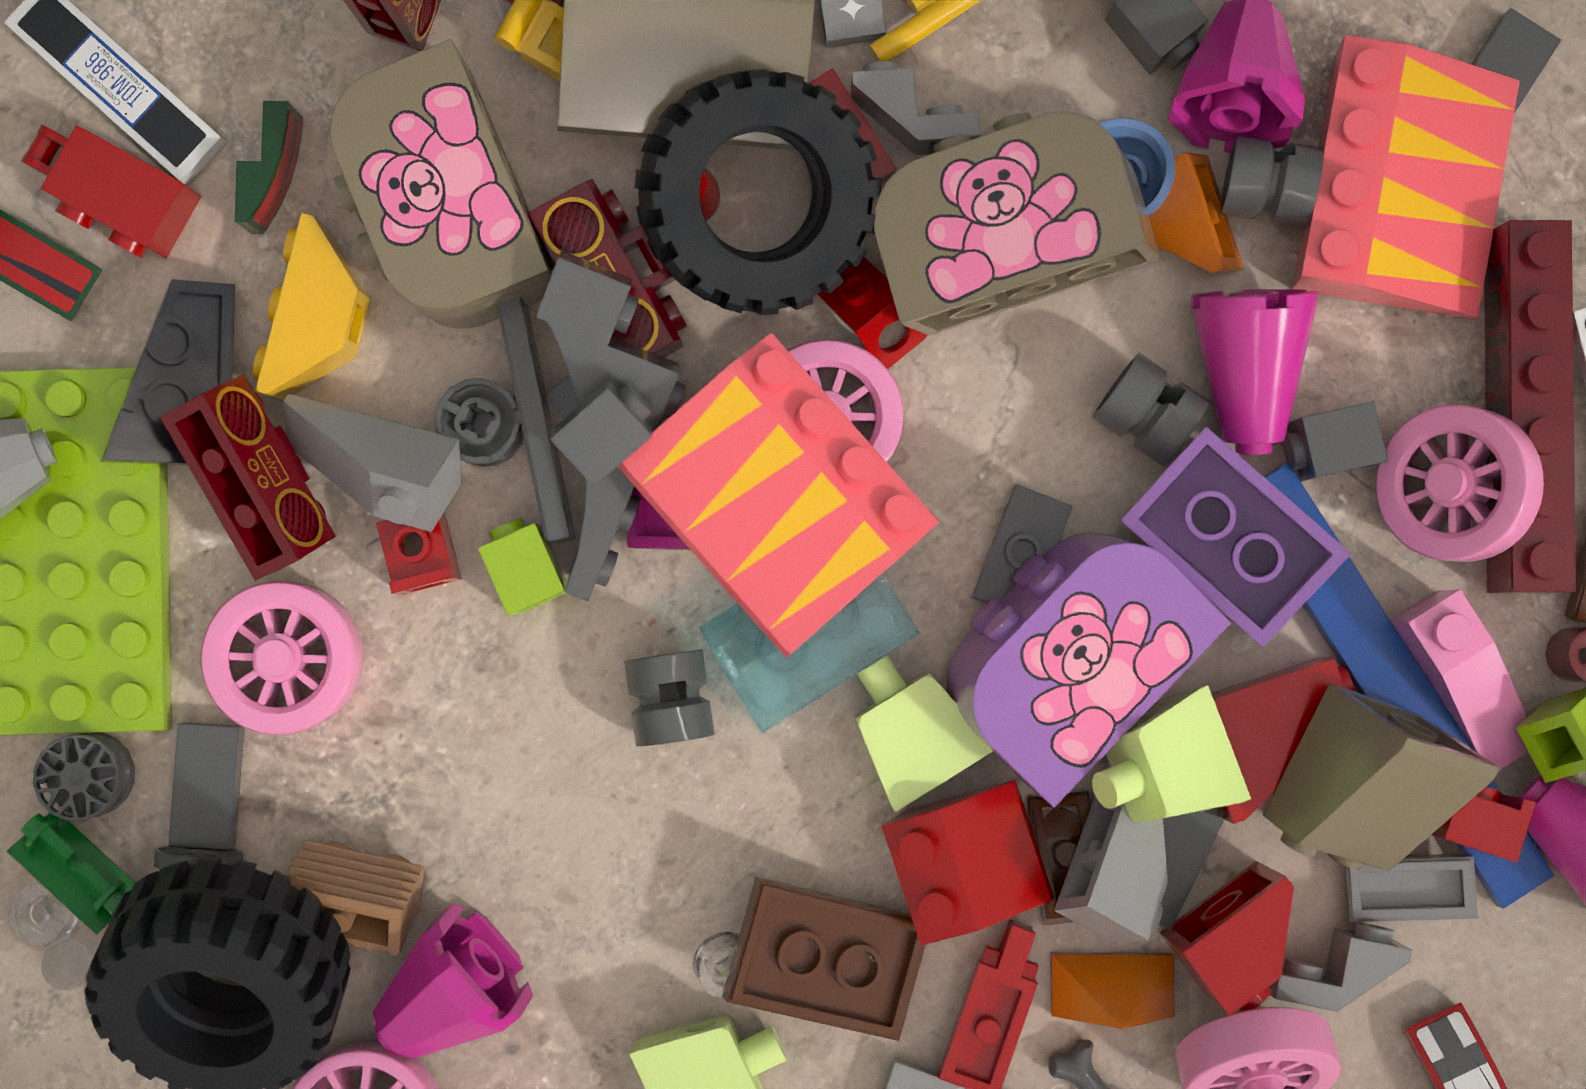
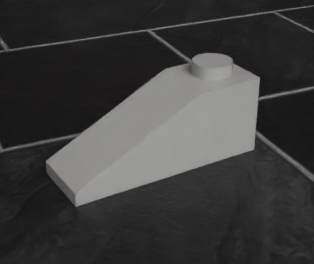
[283,393,461,532]
[1054,761,1168,944]

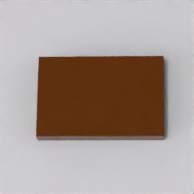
[722,876,925,1041]

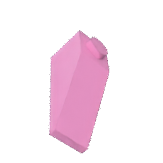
[1390,589,1528,770]

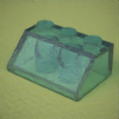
[699,574,921,733]

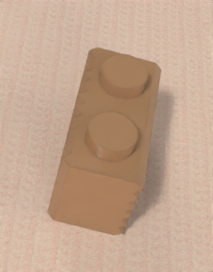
[285,840,424,956]

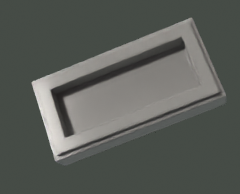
[1345,853,1478,922]

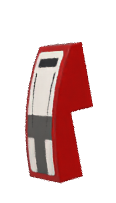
[1403,1002,1507,1089]

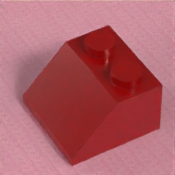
[882,779,1054,946]
[1159,861,1294,1016]

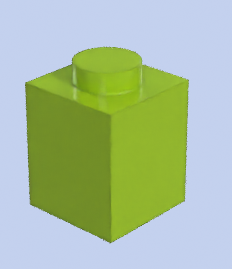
[478,518,567,616]
[1516,688,1586,783]

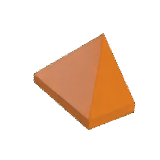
[1148,153,1244,273]
[1051,953,1175,1029]

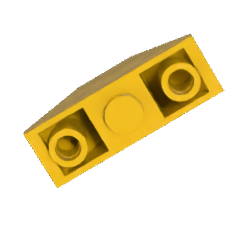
[253,213,371,401]

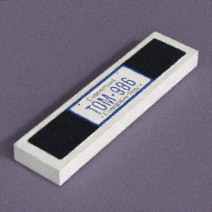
[4,0,227,186]

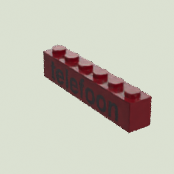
[1484,220,1576,593]

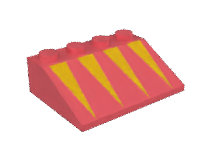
[1292,35,1520,320]
[618,332,939,658]

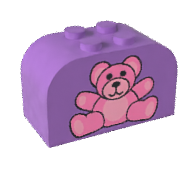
[946,533,1231,807]

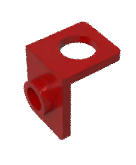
[818,257,927,369]

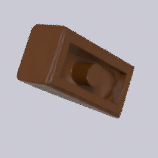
[1027,791,1091,925]

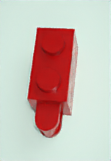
[21,124,202,259]

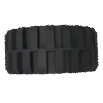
[634,69,882,315]
[84,858,351,1089]

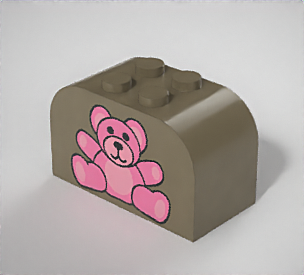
[330,39,554,329]
[874,112,1161,336]

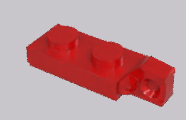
[937,919,1039,1089]

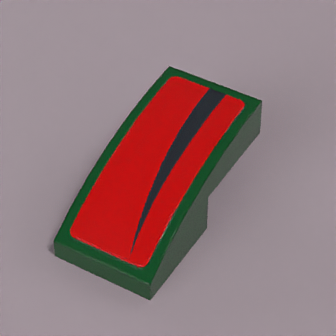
[234,101,303,234]
[0,209,103,321]

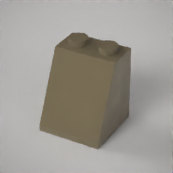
[1263,683,1500,871]

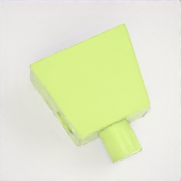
[855,654,993,812]
[1092,685,1251,823]
[629,1015,787,1089]

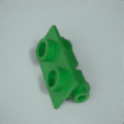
[7,808,135,935]

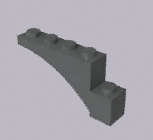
[536,251,686,601]

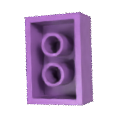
[1121,427,1351,647]

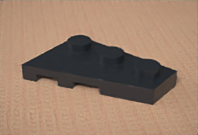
[100,279,235,465]

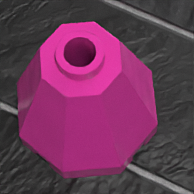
[1167,0,1305,153]
[372,903,533,1059]

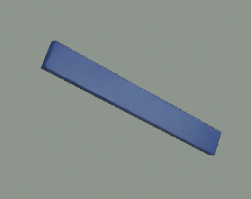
[1264,463,1555,909]

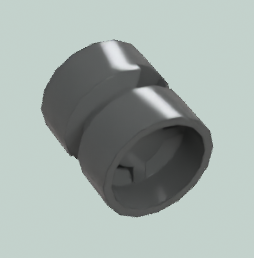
[1220,135,1324,228]
[1092,352,1210,466]
[624,649,715,747]

